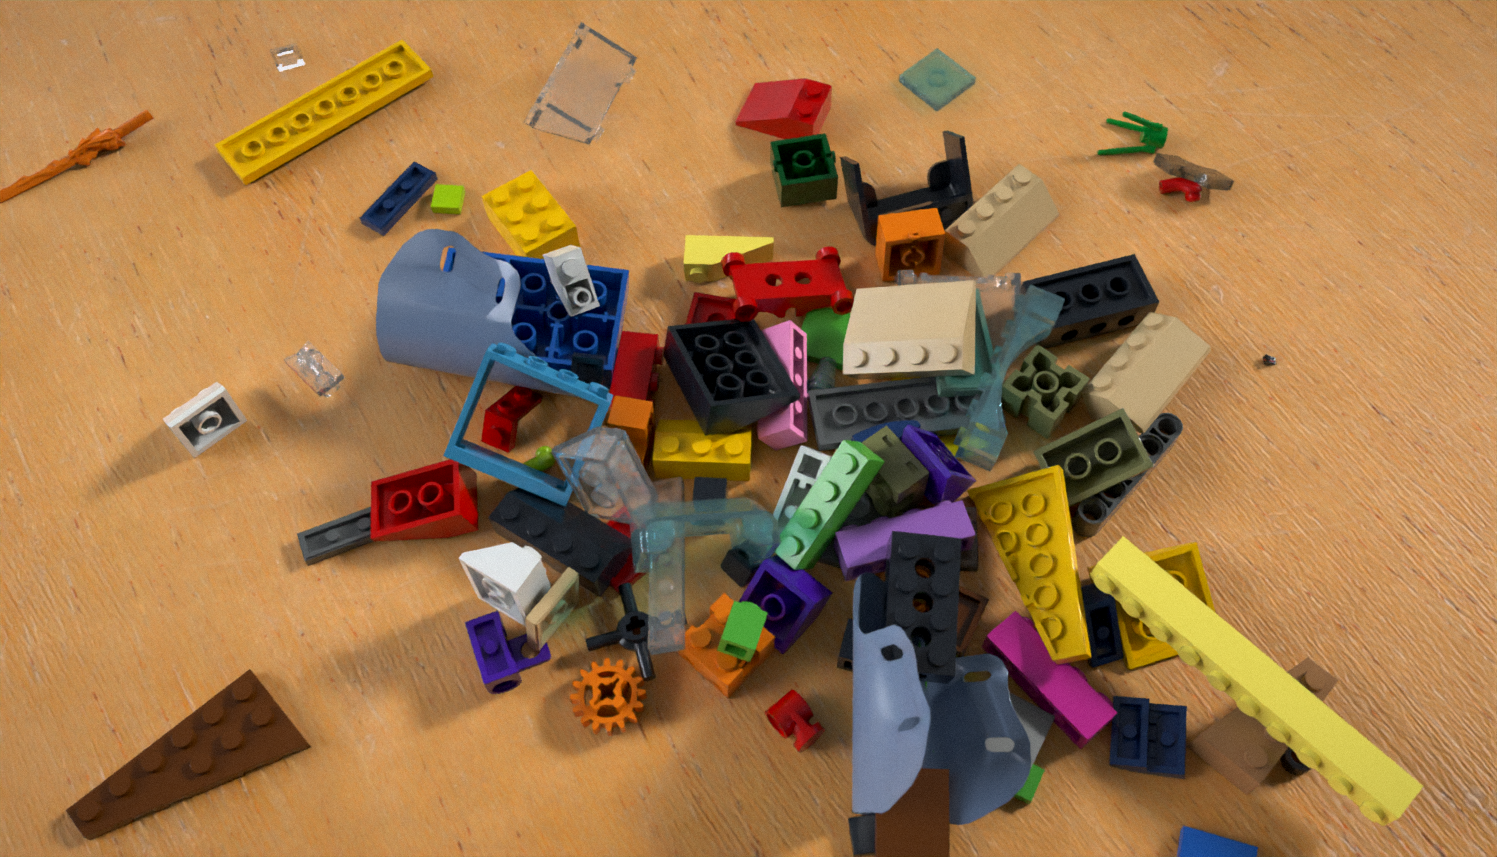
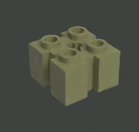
[999,344,1090,439]

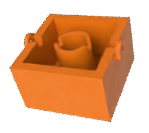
[875,208,945,282]

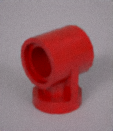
[764,689,825,753]

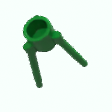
[1097,112,1168,155]

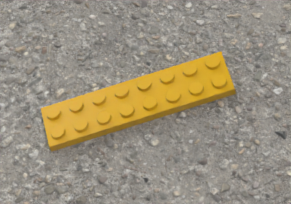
[214,39,434,185]

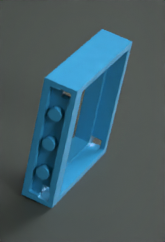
[443,343,613,507]

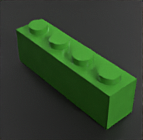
[771,440,885,570]

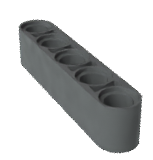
[1072,413,1183,537]

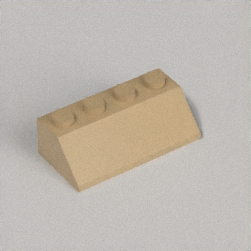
[943,164,1059,284]
[1081,312,1211,434]

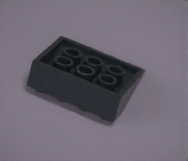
[663,319,800,436]

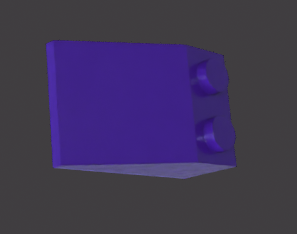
[901,424,976,505]

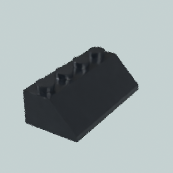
[488,488,639,598]

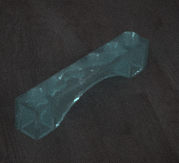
[953,285,1065,472]

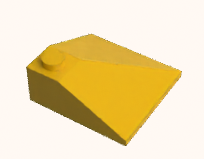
[1087,542,1216,670]

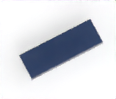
[360,161,438,236]

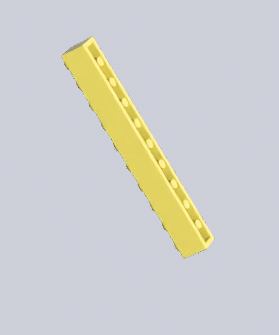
[1089,536,1423,826]

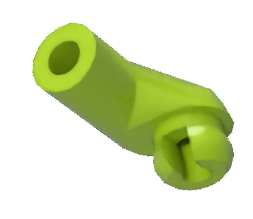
[522,446,556,472]

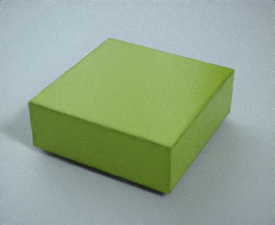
[431,184,465,214]

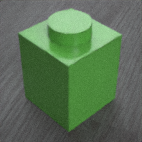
[717,601,768,662]

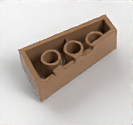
[1187,657,1338,795]

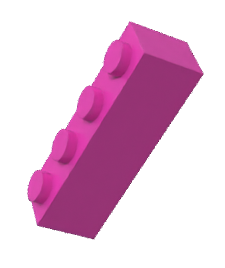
[982,610,1117,750]

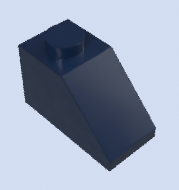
[1081,583,1124,668]

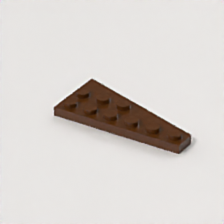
[66,669,311,840]

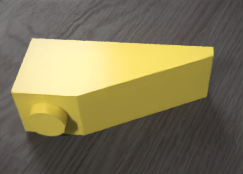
[684,235,774,283]

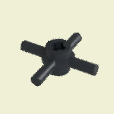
[585,583,688,681]

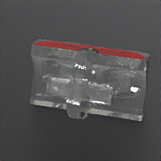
[284,341,344,398]

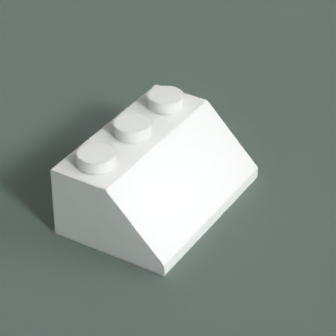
[459,542,551,627]

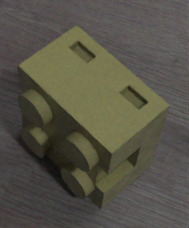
[862,425,930,519]

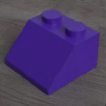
[739,555,833,654]

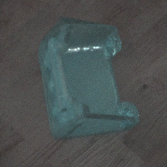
[630,497,781,573]

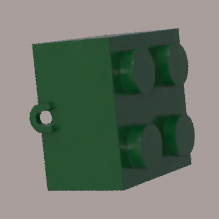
[770,133,838,208]

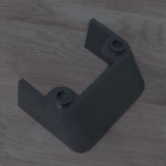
[840,130,974,246]

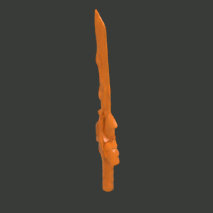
[0,109,154,203]

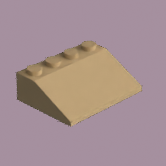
[843,280,976,380]

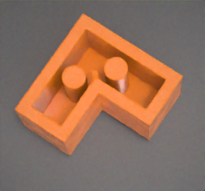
[599,395,656,487]

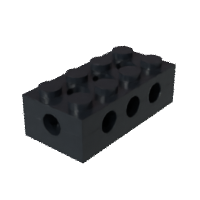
[1016,254,1159,349]
[881,531,962,684]

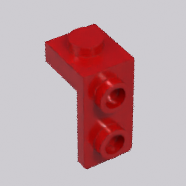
[481,386,542,453]

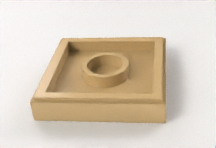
[525,567,579,651]

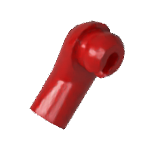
[1159,176,1202,202]

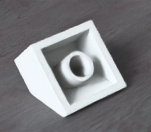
[163,382,247,458]

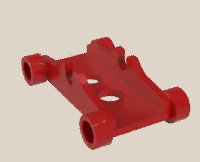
[721,246,854,322]

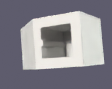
[543,245,600,317]

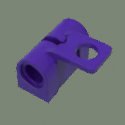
[465,610,551,694]

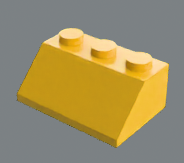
[653,419,753,481]

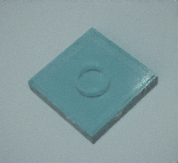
[899,48,976,111]

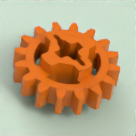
[570,658,647,736]

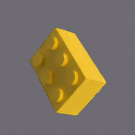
[482,170,580,259]

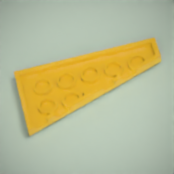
[967,465,1091,665]

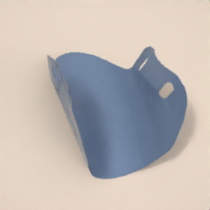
[376,229,581,398]
[852,572,1031,825]

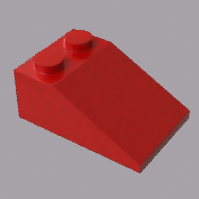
[735,78,832,139]
[371,459,479,542]

